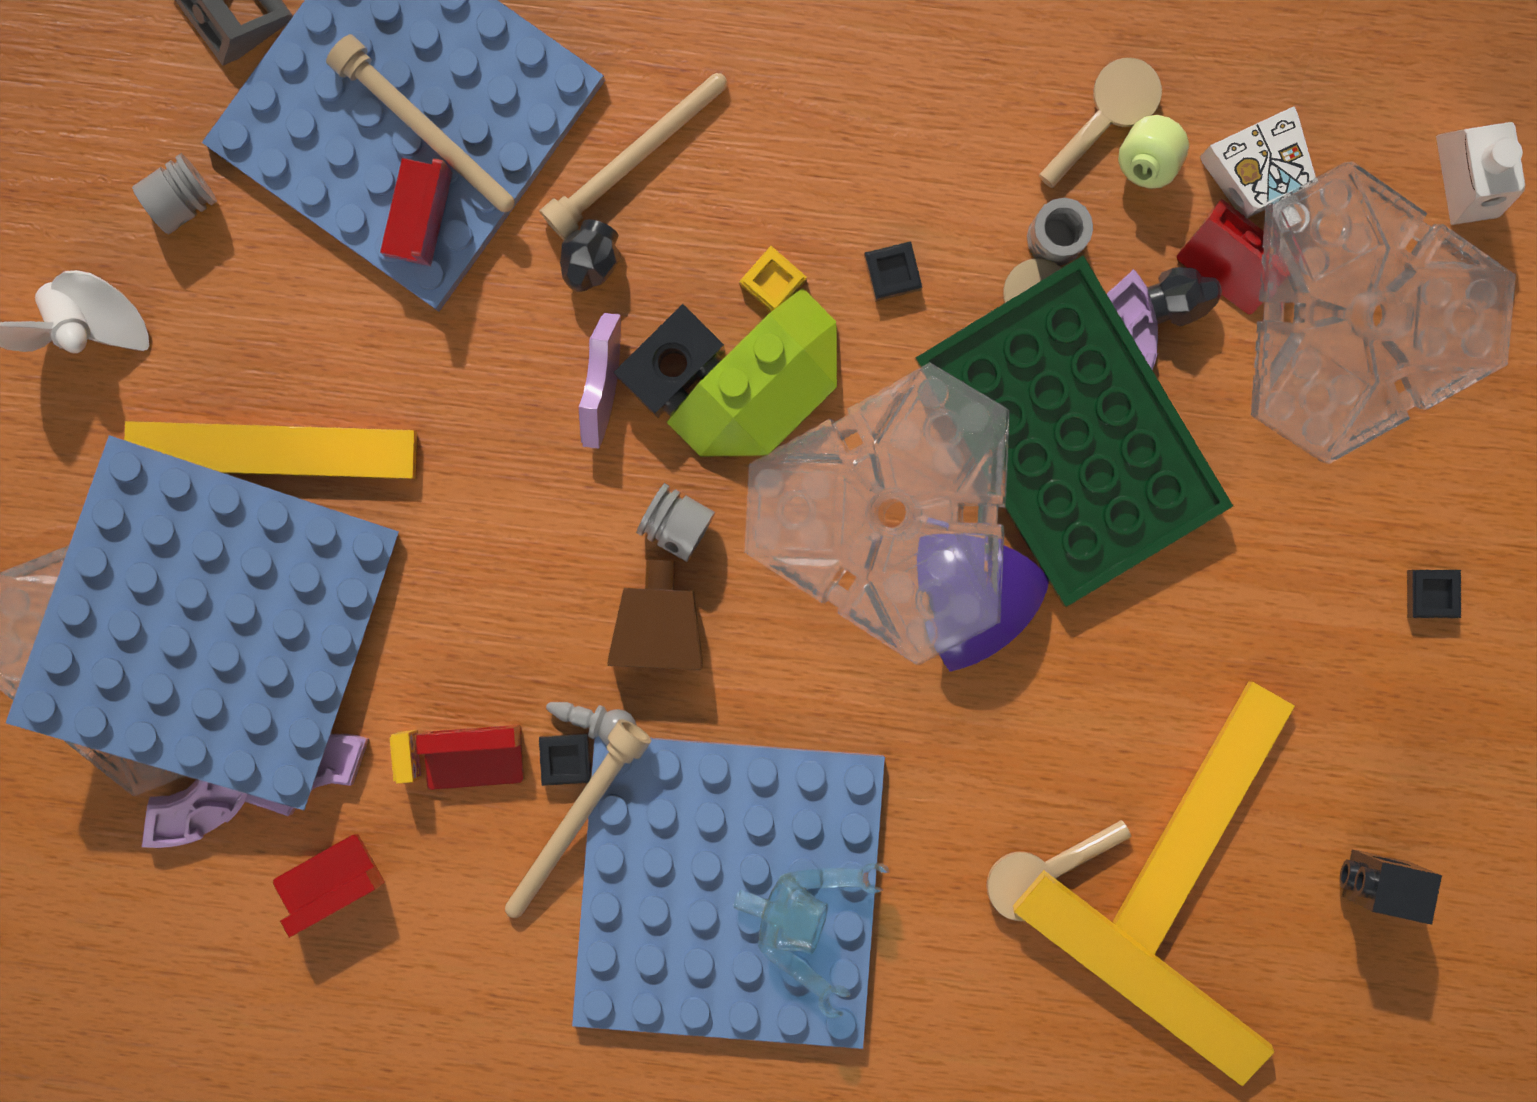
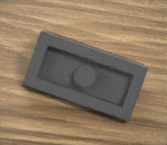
[175,0,293,66]

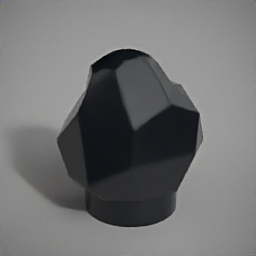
[560,219,621,292]
[1146,267,1222,326]

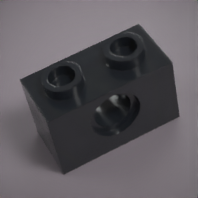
[613,304,725,418]
[1339,849,1442,925]

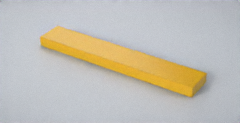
[124,421,417,479]
[1113,681,1295,955]
[1013,870,1274,1087]

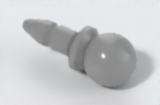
[546,702,636,745]

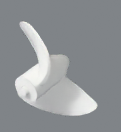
[0,270,149,353]

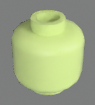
[1118,115,1189,189]

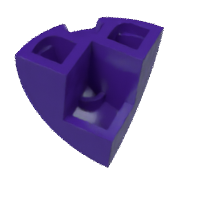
[918,534,1049,671]

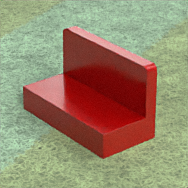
[380,158,453,267]
[1176,198,1297,315]
[416,725,524,790]
[273,834,385,938]

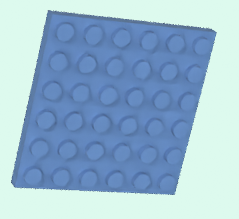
[202,0,605,311]
[6,435,399,810]
[572,736,885,1049]

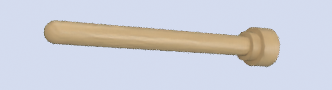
[326,34,514,212]
[539,73,727,240]
[505,719,651,918]

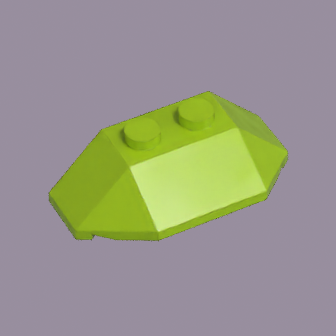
[667,288,837,457]

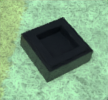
[864,241,923,302]
[1407,570,1461,618]
[539,733,591,786]

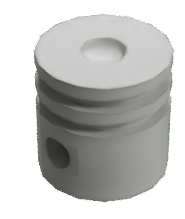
[132,153,217,235]
[1027,198,1093,266]
[636,483,715,562]

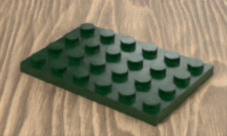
[914,255,1233,607]

